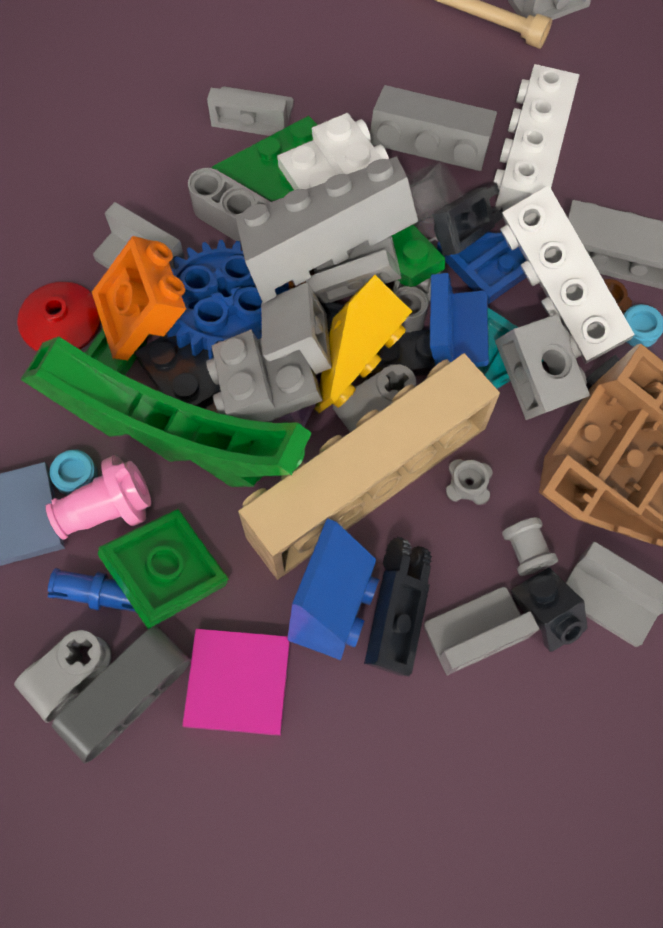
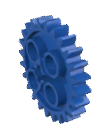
[166,240,290,359]

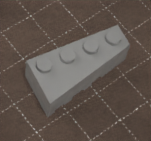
[235,156,418,303]

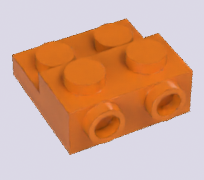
[92,236,186,360]

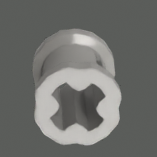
[502,517,559,576]

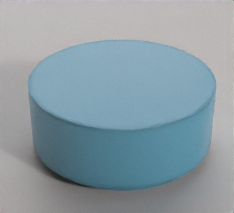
[624,304,663,347]
[50,450,98,495]

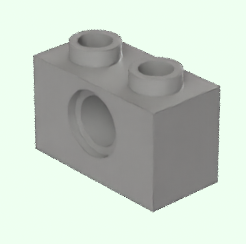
[495,314,590,420]

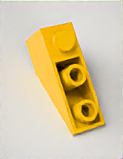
[315,275,413,413]

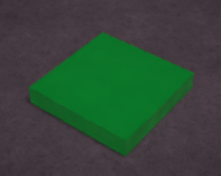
[97,509,229,629]

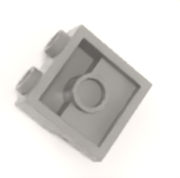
[206,329,323,422]

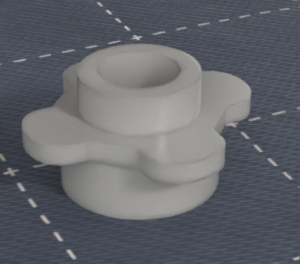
[446,459,493,505]

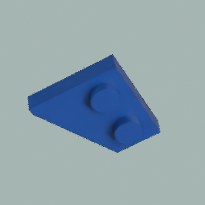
[437,232,526,304]

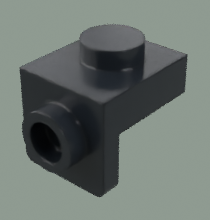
[511,567,588,652]

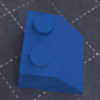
[287,518,380,660]

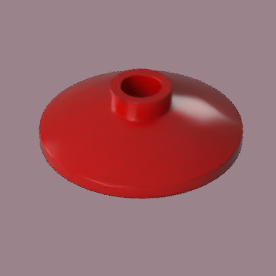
[17,282,101,352]

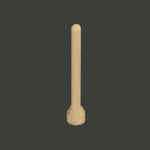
[435,0,552,49]

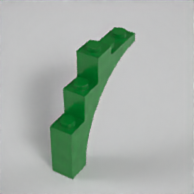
[20,336,311,487]

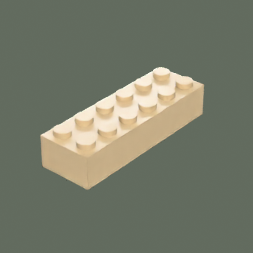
[238,353,500,580]

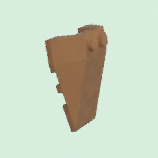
[539,344,663,547]

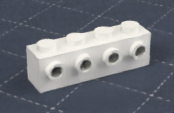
[494,64,579,211]
[500,185,635,364]

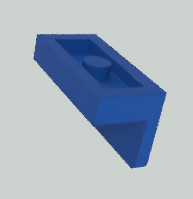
[430,273,489,367]

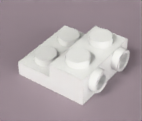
[277,113,389,190]

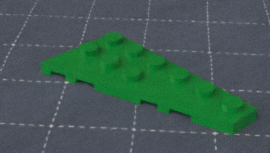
[211,115,446,287]

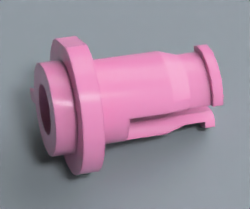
[45,455,151,540]

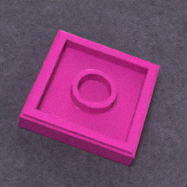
[183,629,290,736]

